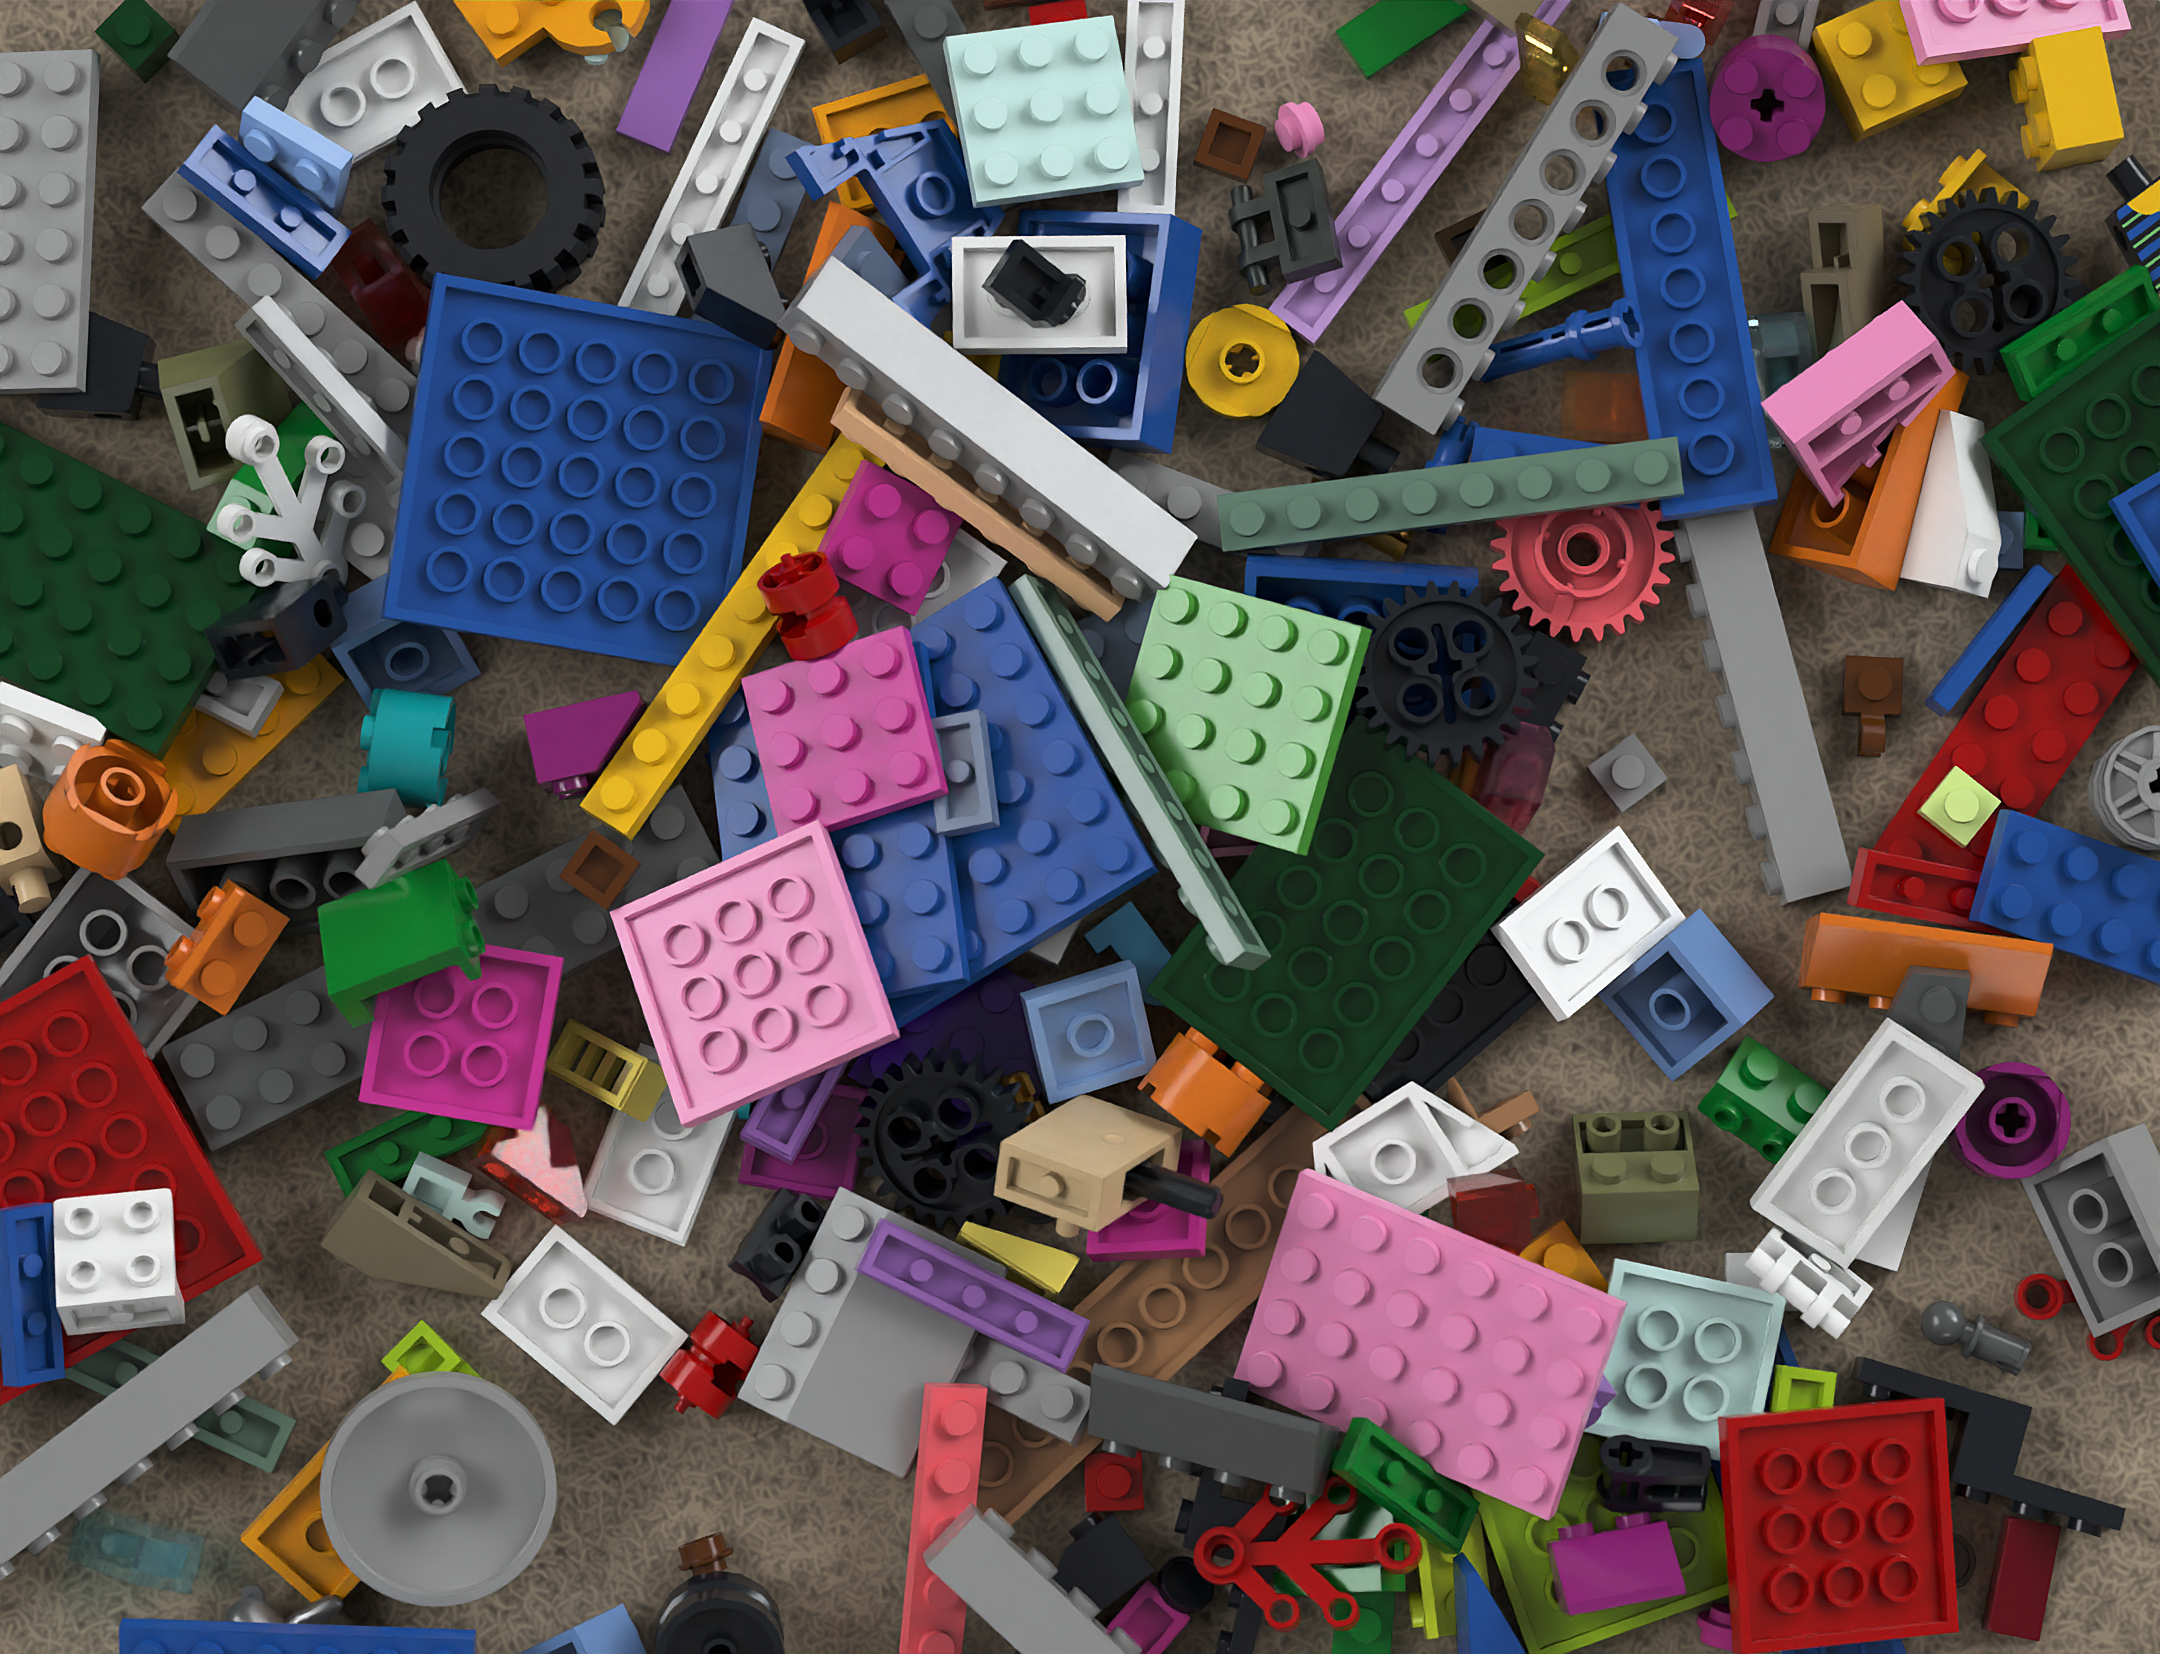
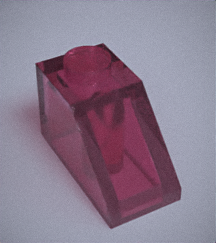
[1471,722,1556,836]

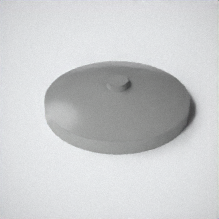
[320,1371,557,1607]

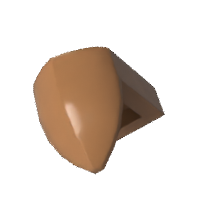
[1448,1076,1541,1140]

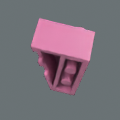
[1760,300,1956,508]

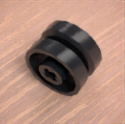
[655,1570,785,1654]

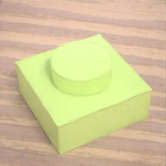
[1917,766,2001,848]

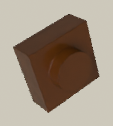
[1193,108,1267,184]
[559,829,642,911]

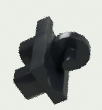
[727,1187,827,1303]

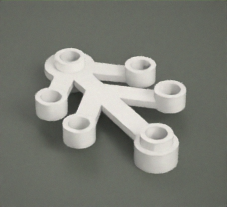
[217,415,367,587]

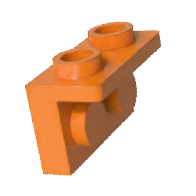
[164,879,290,1016]

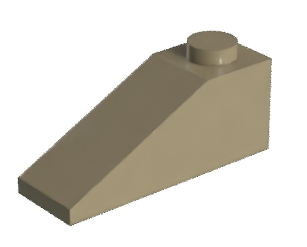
[320,1168,514,1300]

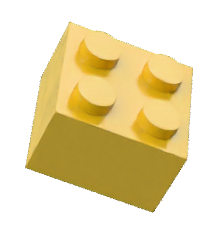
[1809,0,1968,143]
[2009,25,2125,173]

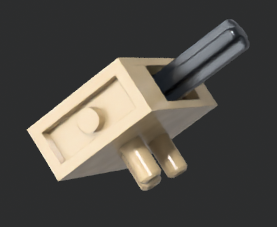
[994,1094,1224,1238]

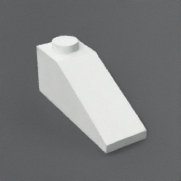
[1900,409,2002,598]

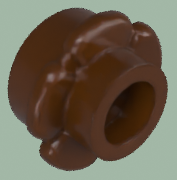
[678,1532,734,1576]

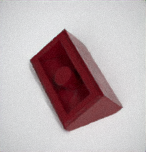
[1981,1515,2061,1641]

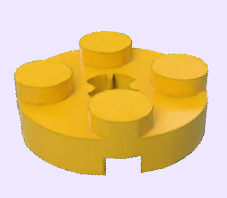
[1185,304,1300,421]

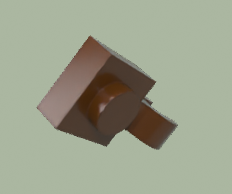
[1841,655,1904,757]

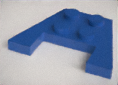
[785,118,1006,330]

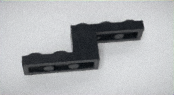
[1850,1357,2126,1538]
[1174,1376,1288,1654]

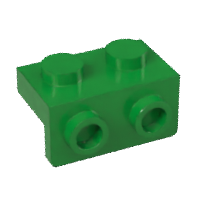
[1697,1035,1830,1164]

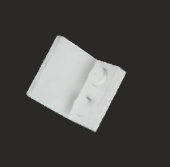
[53,1188,185,1335]

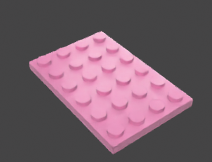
[1234,1168,1628,1520]

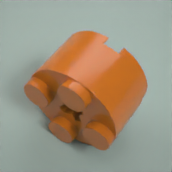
[42,740,178,880]
[1137,1026,1273,1158]

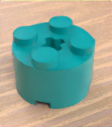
[357,688,456,810]

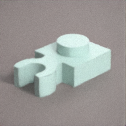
[402,1151,506,1239]

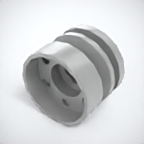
[2087,725,2160,853]

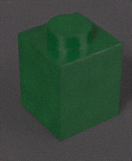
[94,0,180,84]

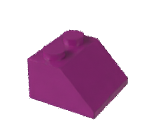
[523,690,647,801]
[1546,1512,1686,1616]

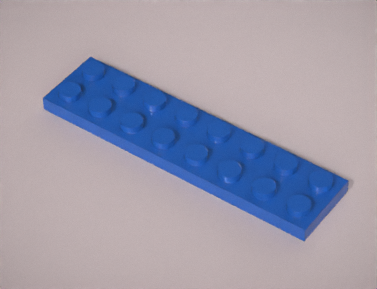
[1592,57,1778,522]

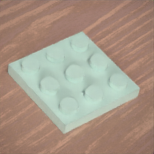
[943,15,1145,208]
[1584,1258,1786,1461]

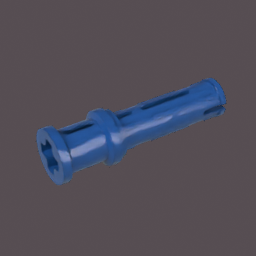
[1480,297,1644,383]

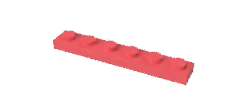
[899,1382,987,1654]

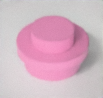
[1274,102,1325,158]

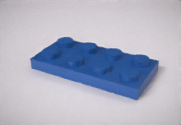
[1968,809,2160,986]

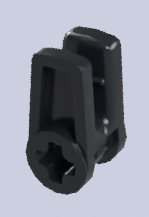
[1595,1435,1711,1513]

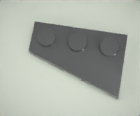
[1879,965,1971,1142]

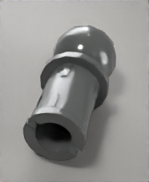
[1921,1300,2031,1376]

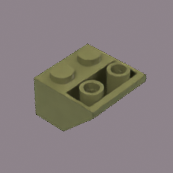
[157,338,293,491]
[1572,1110,1700,1245]

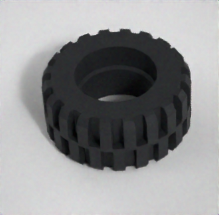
[381,84,606,294]

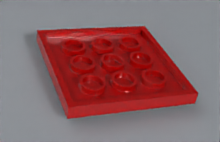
[1718,1397,1959,1654]

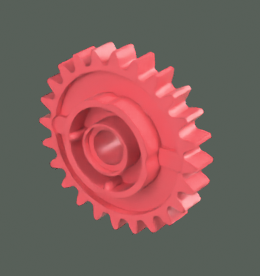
[1489,501,1675,645]

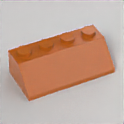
[759,201,906,456]
[1768,366,1970,591]
[1798,912,2053,1028]

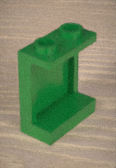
[317,858,485,1028]
[1273,1439,1405,1596]

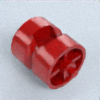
[757,551,859,661]
[659,1309,761,1420]

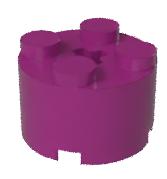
[1709,34,1826,162]
[1948,1062,2071,1181]

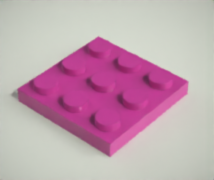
[741,625,949,837]
[358,944,565,1132]

